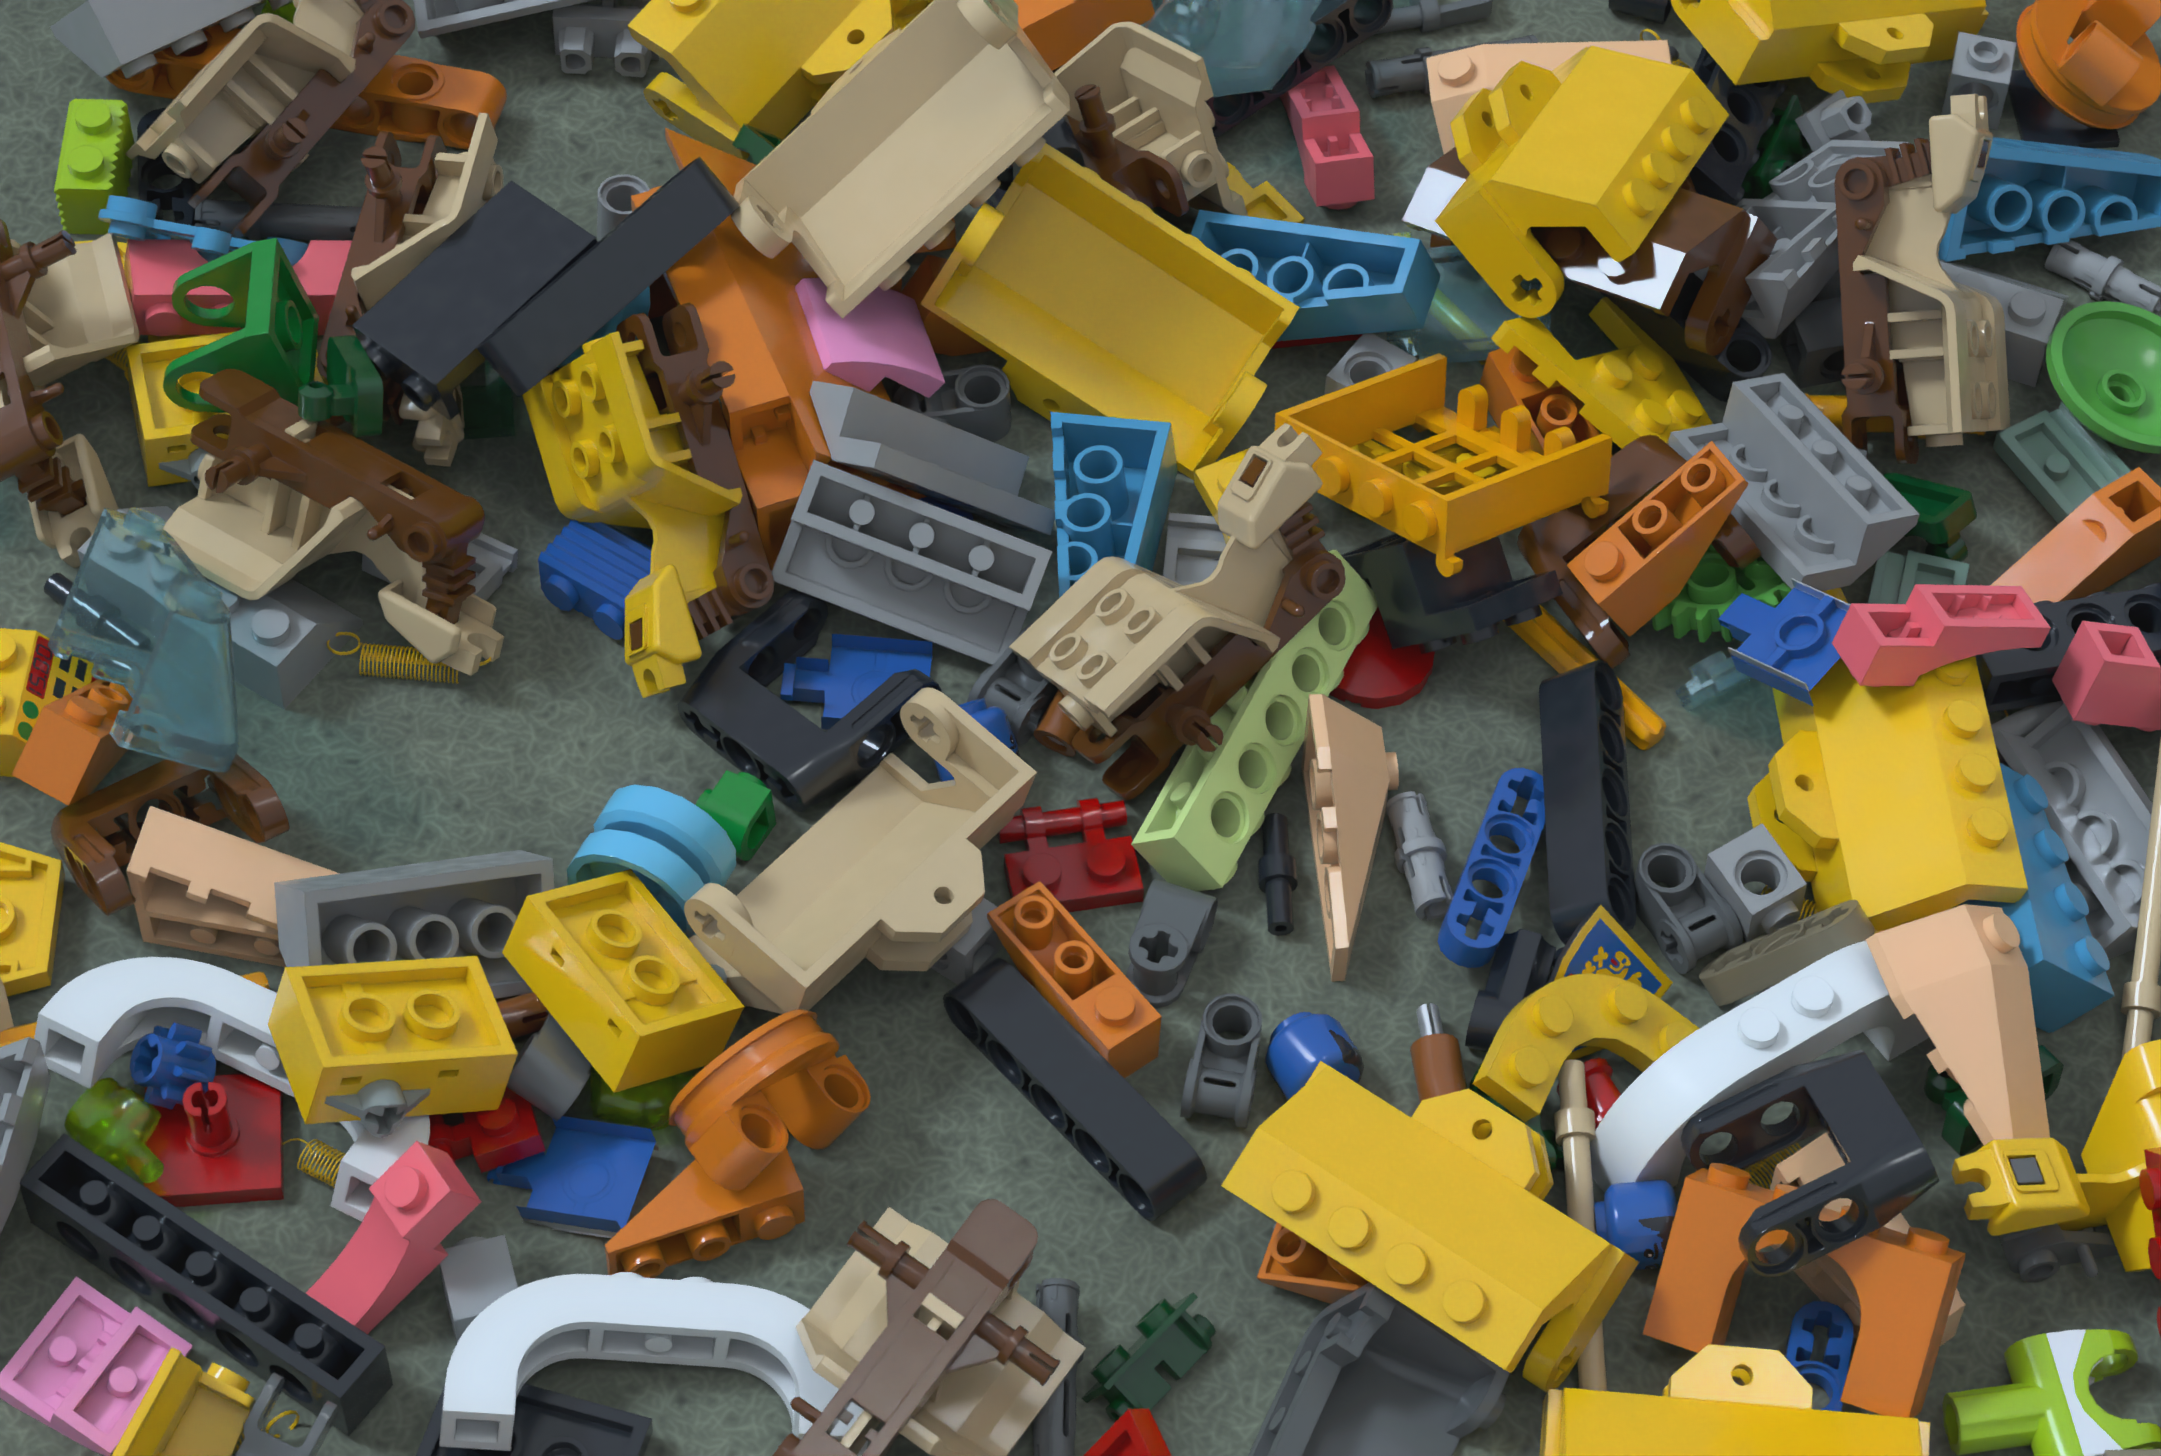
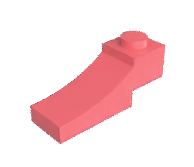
[1280,65,1375,209]
[1832,584,2051,687]
[306,1141,481,1335]

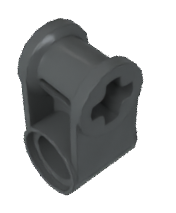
[892,365,1012,442]
[967,623,1058,745]
[1634,843,1743,974]
[1126,878,1218,1008]
[1180,994,1262,1129]
[506,1013,591,1121]

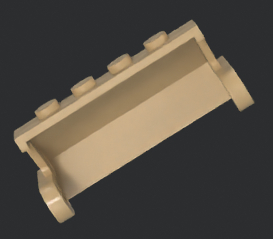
[731,0,1070,319]
[684,687,1037,1014]

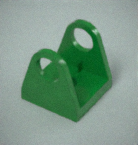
[163,238,319,413]

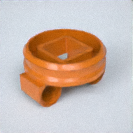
[2016,0,2161,129]
[669,1009,871,1191]

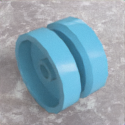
[567,785,736,939]

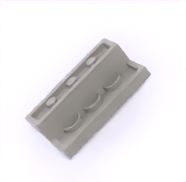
[1668,373,1920,591]
[809,381,1055,535]
[772,460,1052,665]
[1993,704,2153,959]

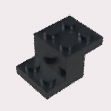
[1342,533,1563,654]

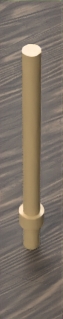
[2121,740,2161,1061]
[1554,1060,1607,1391]

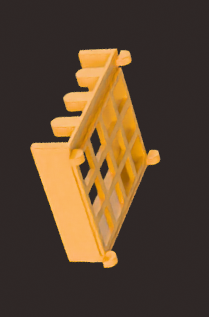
[1274,353,1612,577]

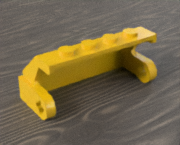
[627,0,910,160]
[1671,0,1989,104]
[1435,46,1729,318]
[920,143,1299,480]
[1747,656,2028,935]
[1221,1061,1639,1393]
[1539,1344,1930,1456]

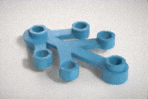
[98,195,309,266]

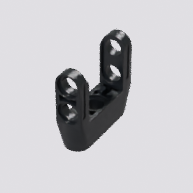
[677,589,941,812]
[1681,1049,1939,1277]

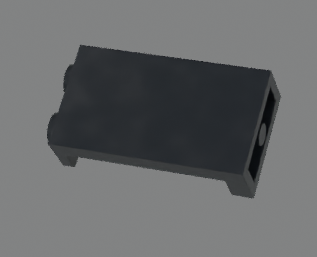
[352,180,597,420]

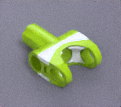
[1942,1329,2161,1456]

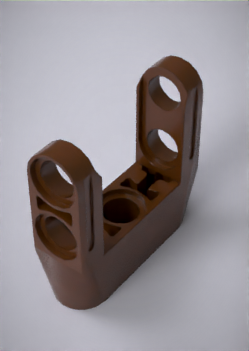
[1517,435,1762,669]
[50,747,290,916]

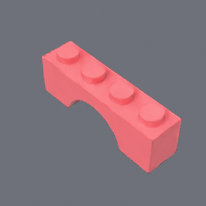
[124,239,352,336]
[2052,621,2161,732]

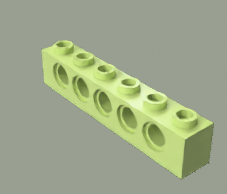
[1131,550,1378,892]

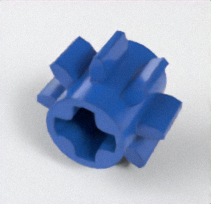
[130,1022,216,1109]

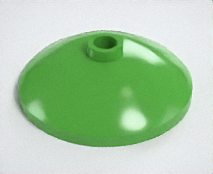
[2046,301,2161,454]

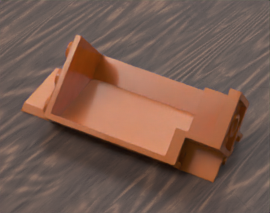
[631,128,927,573]

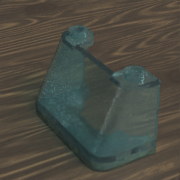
[48,507,240,772]

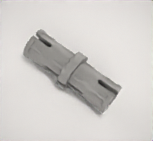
[2045,238,2161,314]
[1385,791,1453,920]

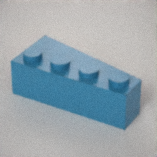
[1938,137,2161,262]
[1191,210,1441,341]
[1050,412,1178,598]
[1959,762,2115,1033]

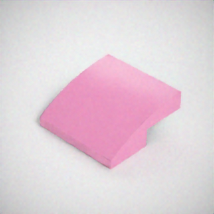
[795,278,945,398]
[0,1276,193,1456]

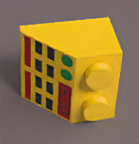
[0,628,109,777]

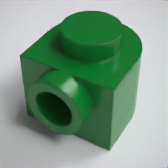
[695,770,777,861]

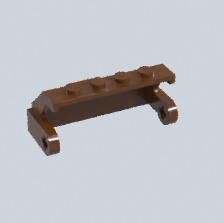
[1402,147,1778,356]

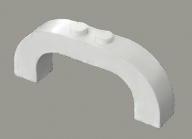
[1590,941,1929,1193]
[34,957,430,1221]
[439,1272,869,1456]

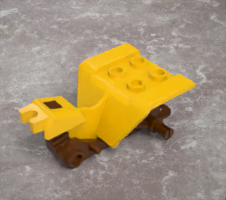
[523,303,774,698]

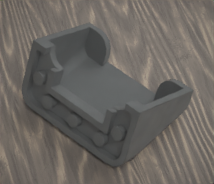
[1248,1282,1510,1456]

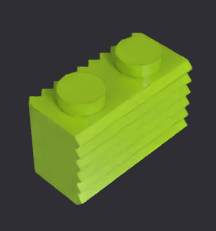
[54,99,135,235]

